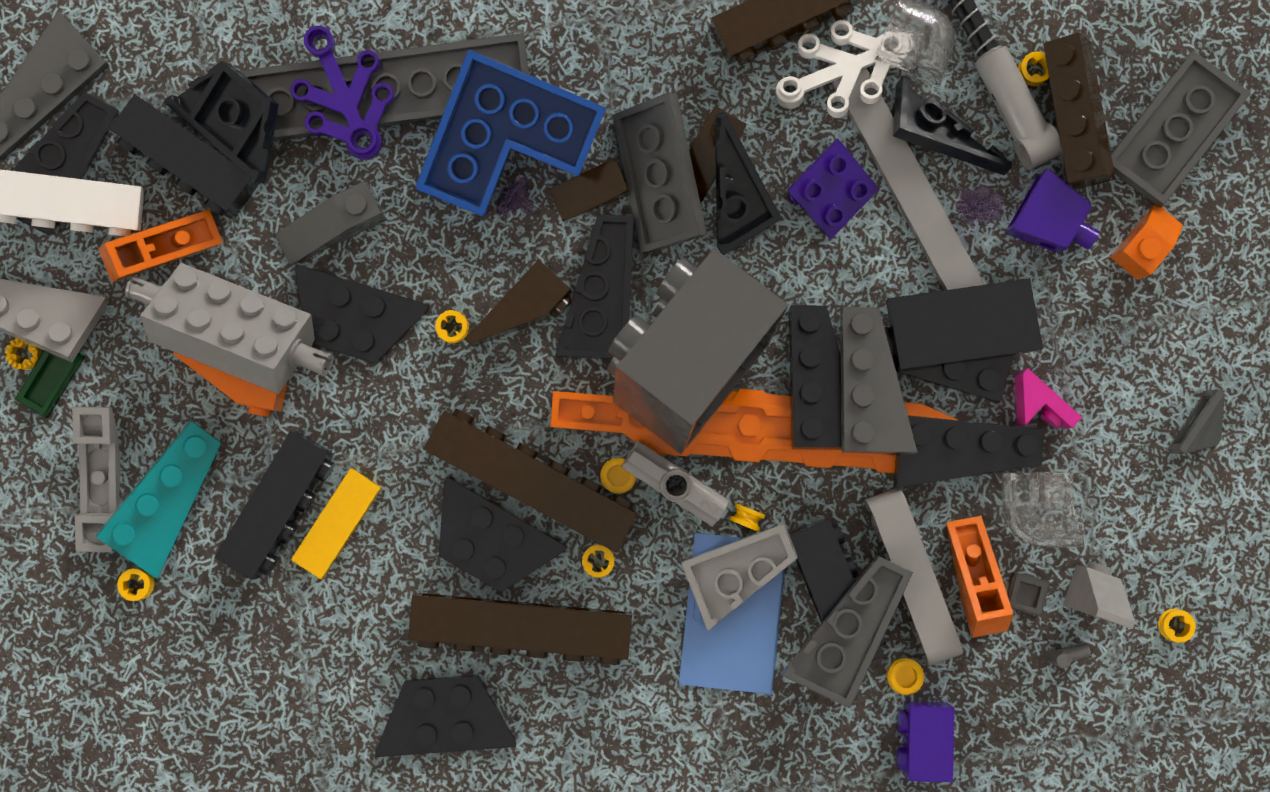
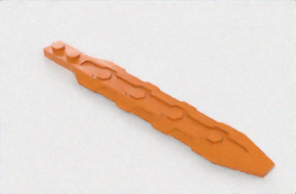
[550,389,959,473]

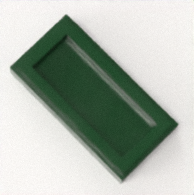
[14,351,86,418]

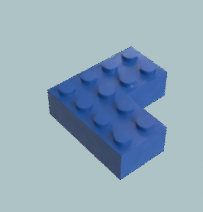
[415,49,606,217]

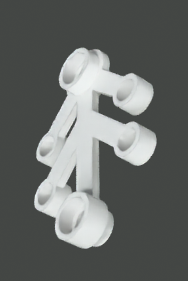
[776,20,907,118]

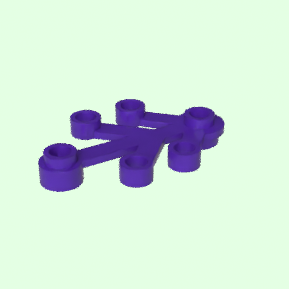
[290,26,395,160]

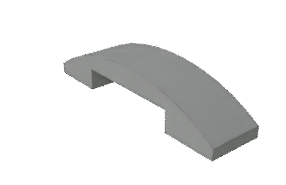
[72,406,120,552]

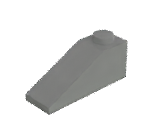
[1063,561,1135,629]

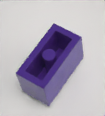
[896,701,955,783]

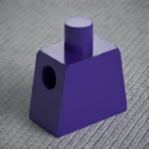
[1005,168,1100,253]

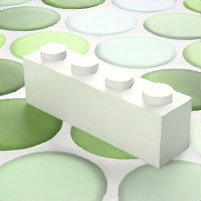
[0,169,145,237]

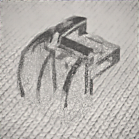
[875,0,955,90]
[1001,472,1084,547]

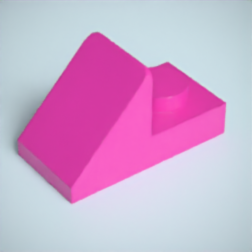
[1014,368,1082,429]

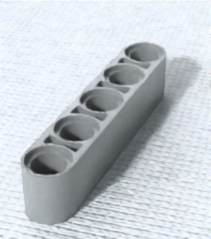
[864,487,963,667]

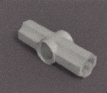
[621,440,730,527]

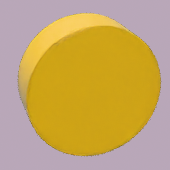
[600,458,636,494]
[886,657,924,695]

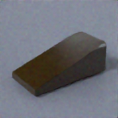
[550,159,629,222]

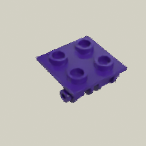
[787,139,879,240]

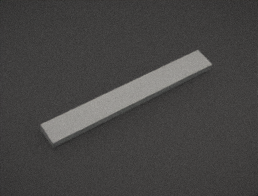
[832,68,985,290]

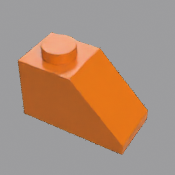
[1110,204,1183,280]

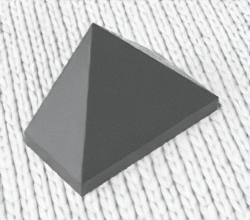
[1167,389,1225,454]

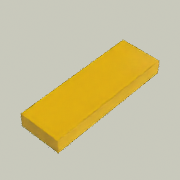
[291,468,382,579]

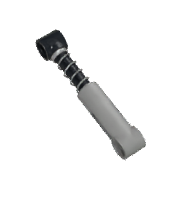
[946,0,1063,171]

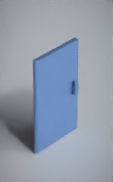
[679,533,785,696]

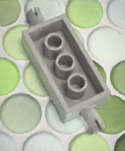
[125,263,334,394]

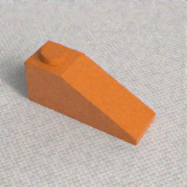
[98,209,223,283]
[173,352,287,417]
[946,516,1014,638]

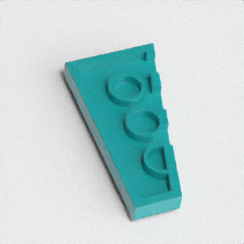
[96,420,221,579]

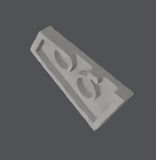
[681,523,798,631]

